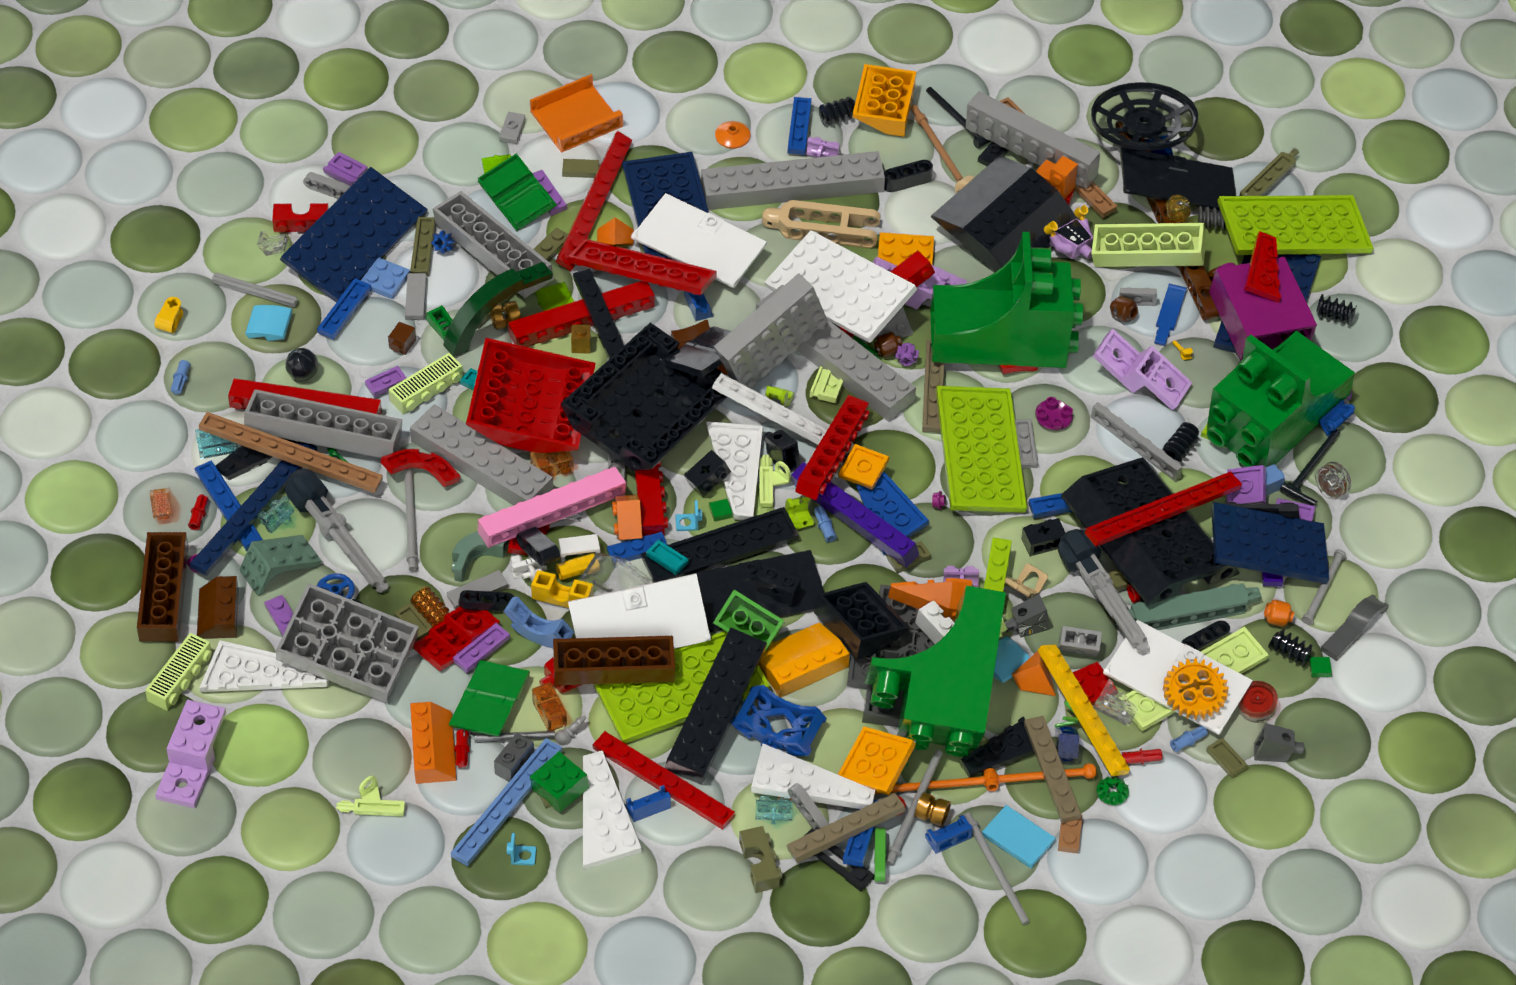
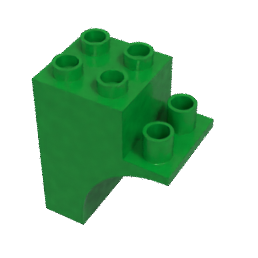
[930,232,1083,368]
[1206,331,1355,467]
[864,585,1006,757]

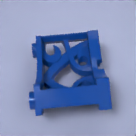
[731,685,827,756]

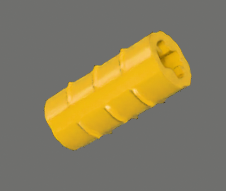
[556,553,598,580]

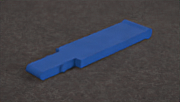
[1154,283,1187,346]

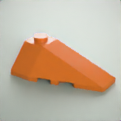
[888,578,972,621]

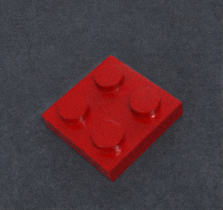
[1073,661,1118,706]

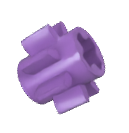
[895,343,919,366]

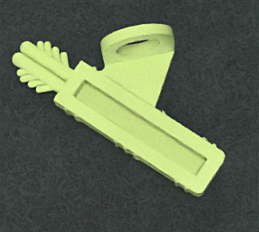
[759,455,791,507]
[336,776,405,817]

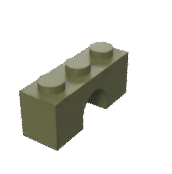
[739,826,782,893]

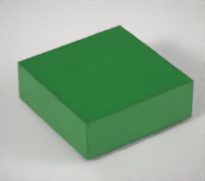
[709,499,733,521]
[1309,657,1332,677]

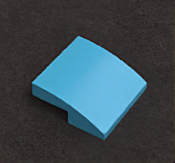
[245,305,293,341]
[993,636,1030,683]

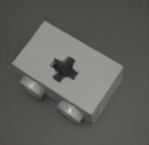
[1058,626,1102,657]

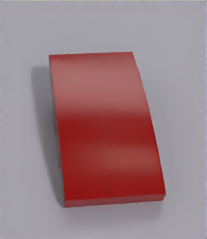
[413,607,500,671]

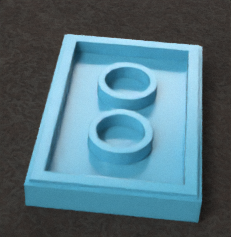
[982,805,1056,868]

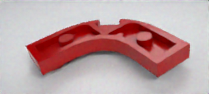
[380,449,461,487]

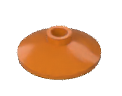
[715,121,750,149]

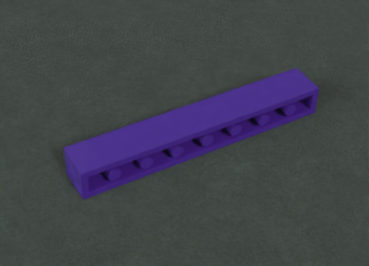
[791,462,919,568]

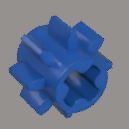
[431,230,455,254]

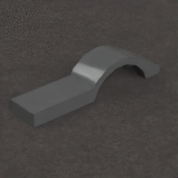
[1320,595,1389,661]

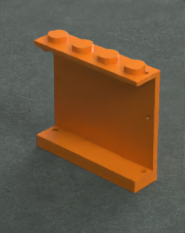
[530,74,623,153]

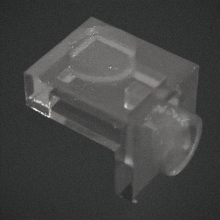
[257,231,289,256]

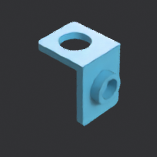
[675,500,702,531]
[507,833,536,866]

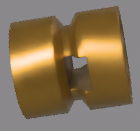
[490,301,521,330]
[915,792,951,827]

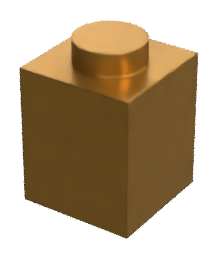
[571,325,591,354]

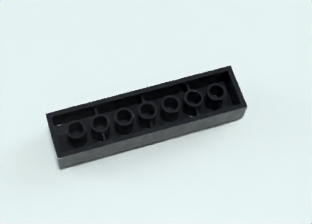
[665,627,767,785]

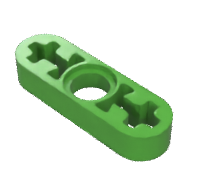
[874,828,886,882]

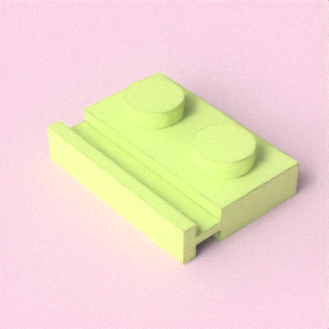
[810,366,843,404]

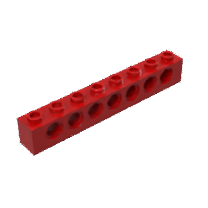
[795,395,870,500]

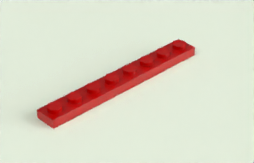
[593,731,735,830]

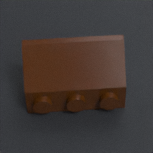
[197,576,239,639]

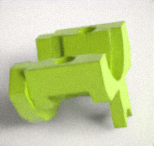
[765,386,794,407]
[785,496,814,530]

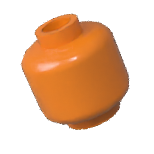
[1264,599,1294,627]

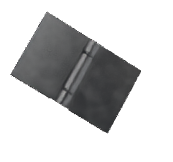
[663,326,731,377]

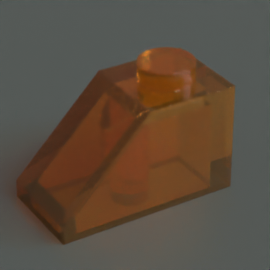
[150,487,173,520]

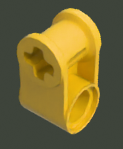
[154,297,183,333]

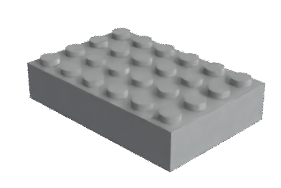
[714,273,828,389]
[276,583,419,703]

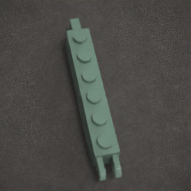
[1119,583,1261,630]

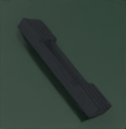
[1221,502,1299,519]
[804,828,875,892]

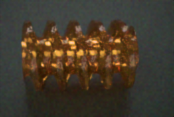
[410,586,449,627]

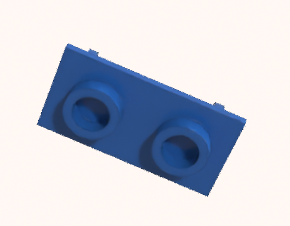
[1318,400,1355,436]

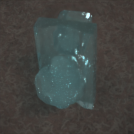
[258,496,294,533]
[755,796,793,825]

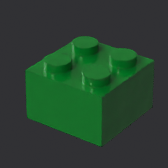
[530,751,589,813]

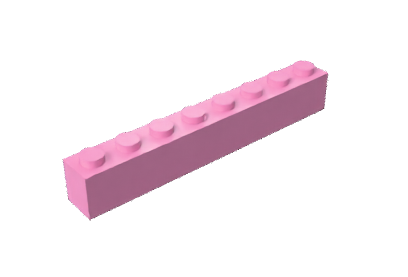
[477,467,626,548]

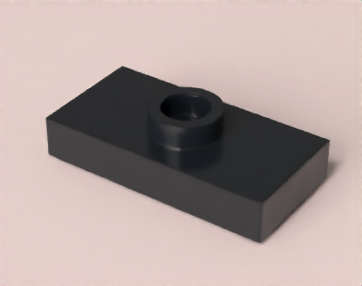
[977,142,1009,166]

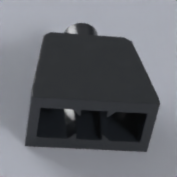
[763,430,800,473]

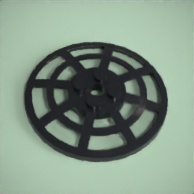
[1091,82,1198,151]

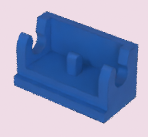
[684,291,713,321]
[625,785,671,822]
[925,814,973,854]

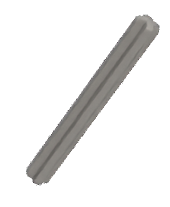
[212,273,298,307]

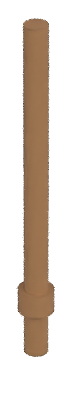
[911,105,963,182]

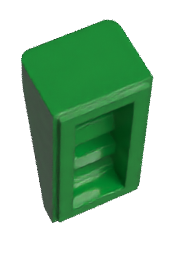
[425,305,452,340]

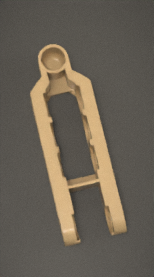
[762,200,881,248]

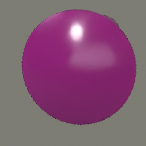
[1035,397,1073,430]

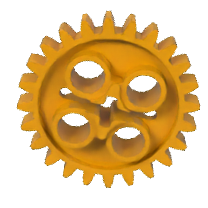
[1163,658,1229,720]

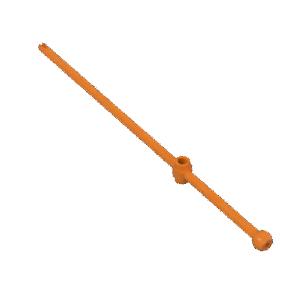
[778,763,1096,802]

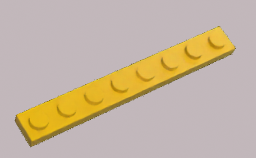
[1037,644,1130,776]

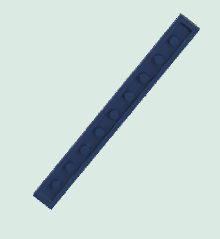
[190,442,317,576]

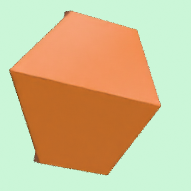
[597,217,634,245]
[1012,651,1056,696]

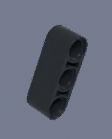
[884,159,933,192]
[516,527,561,566]
[1181,620,1230,652]

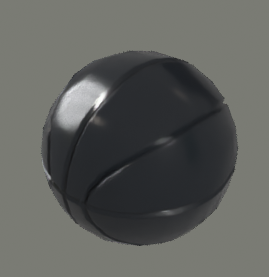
[285,348,318,381]

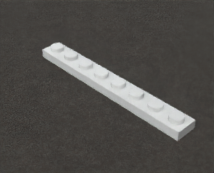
[712,373,854,459]

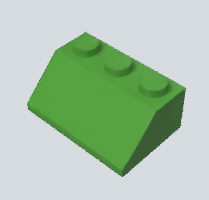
[713,590,785,652]

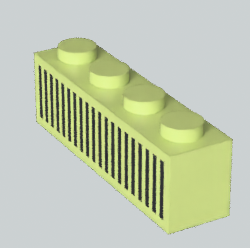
[389,353,463,415]
[145,633,212,711]

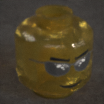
[1166,195,1191,223]

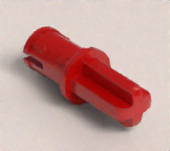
[188,494,208,531]
[454,730,470,768]
[1122,748,1163,765]

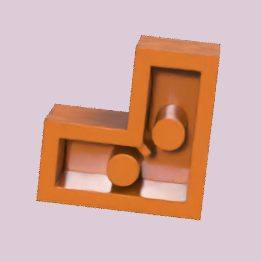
[1036,156,1078,199]
[612,495,642,540]

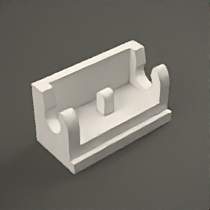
[559,534,600,562]

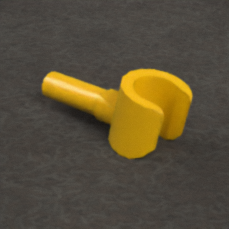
[1172,340,1193,360]

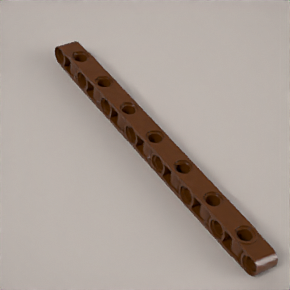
[1116,121,1220,321]

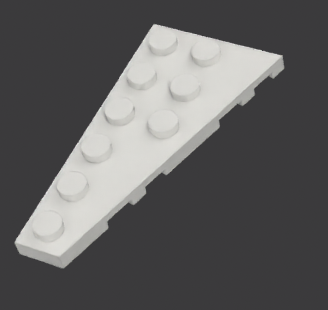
[706,422,763,520]
[200,640,329,692]
[751,744,875,809]
[583,751,642,870]

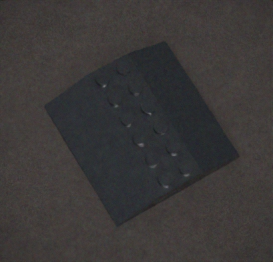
[931,155,1079,272]

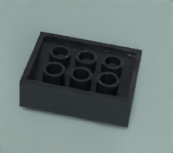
[814,582,910,659]

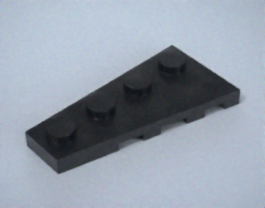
[215,437,297,480]
[961,716,1035,778]

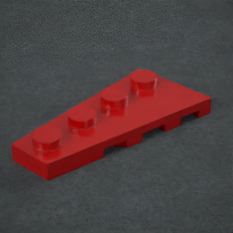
[1244,231,1281,303]

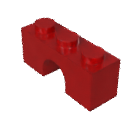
[272,203,329,232]

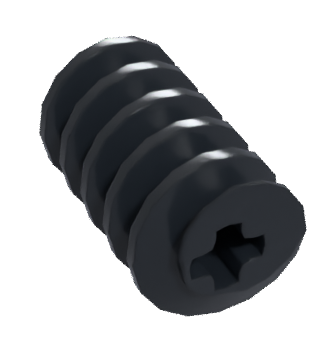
[819,96,855,126]
[1316,294,1357,326]
[1163,422,1199,463]
[1268,628,1313,667]

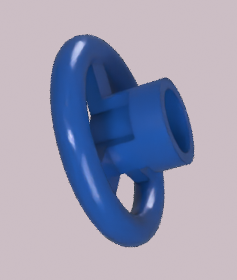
[317,573,355,600]

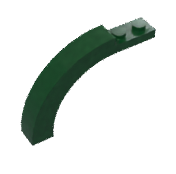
[443,262,553,357]

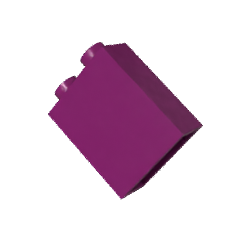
[1209,257,1317,360]

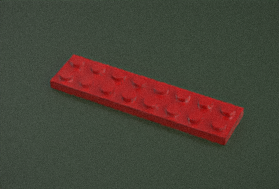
[568,239,717,295]

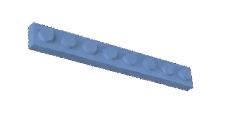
[451,738,563,867]

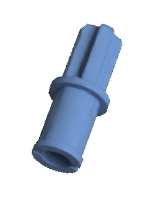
[171,360,191,395]
[814,506,837,542]
[1170,726,1208,752]

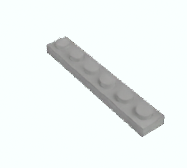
[1091,402,1183,482]

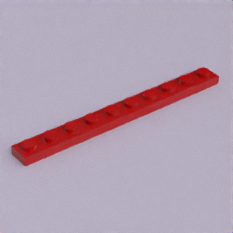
[555,131,632,271]
[1084,471,1242,547]

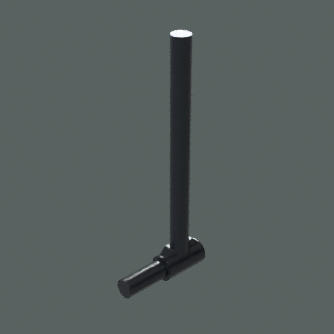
[926,87,991,149]
[1280,429,1340,507]

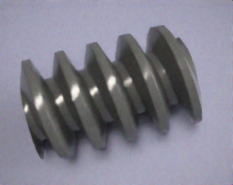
[1197,206,1226,231]

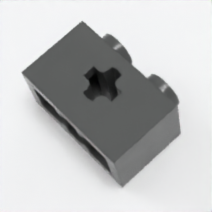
[494,733,534,782]

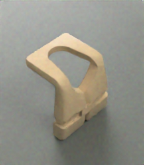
[1005,563,1048,598]

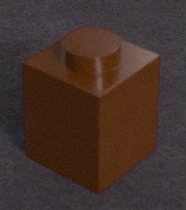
[388,322,416,355]

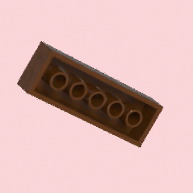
[137,532,189,642]
[553,635,675,686]

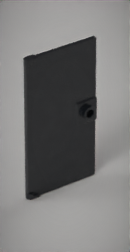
[1120,147,1236,211]
[686,550,824,633]

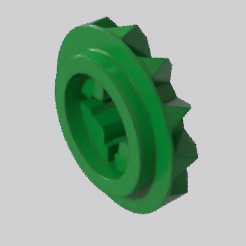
[1096,776,1129,805]

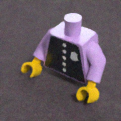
[1044,205,1093,259]

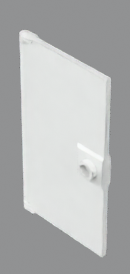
[631,193,767,288]
[568,574,711,648]
[1103,620,1253,735]

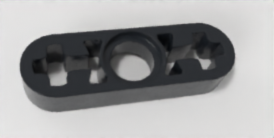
[458,590,515,611]

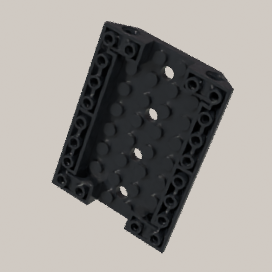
[561,322,730,471]
[1061,457,1240,605]

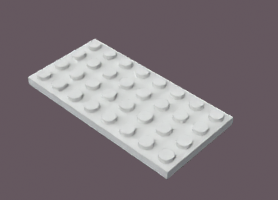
[764,230,917,343]

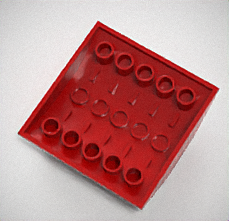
[466,338,596,453]

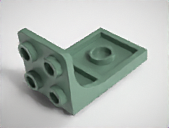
[240,535,322,595]

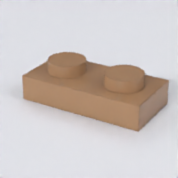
[1058,815,1082,854]

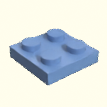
[361,258,410,299]

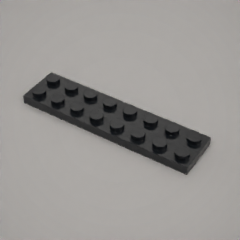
[641,507,799,583]

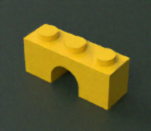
[531,570,594,608]

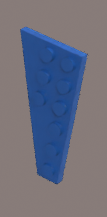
[845,452,929,556]

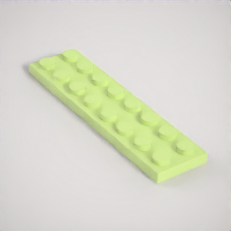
[1118,626,1269,731]

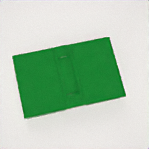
[478,153,557,232]
[449,660,530,737]

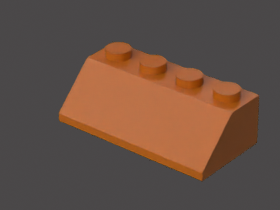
[410,702,456,784]

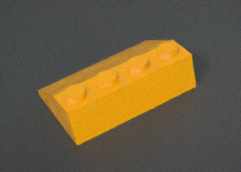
[852,64,917,137]
[759,622,850,698]

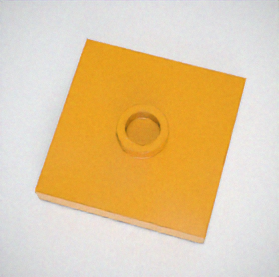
[838,444,890,490]

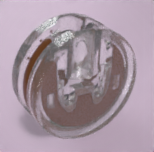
[1315,462,1351,500]

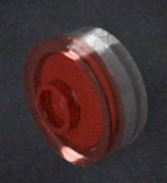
[1238,681,1278,723]

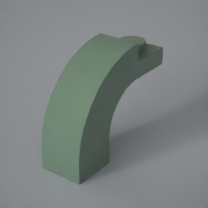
[452,531,509,582]

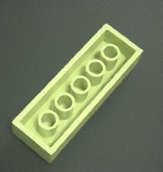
[1092,223,1206,267]

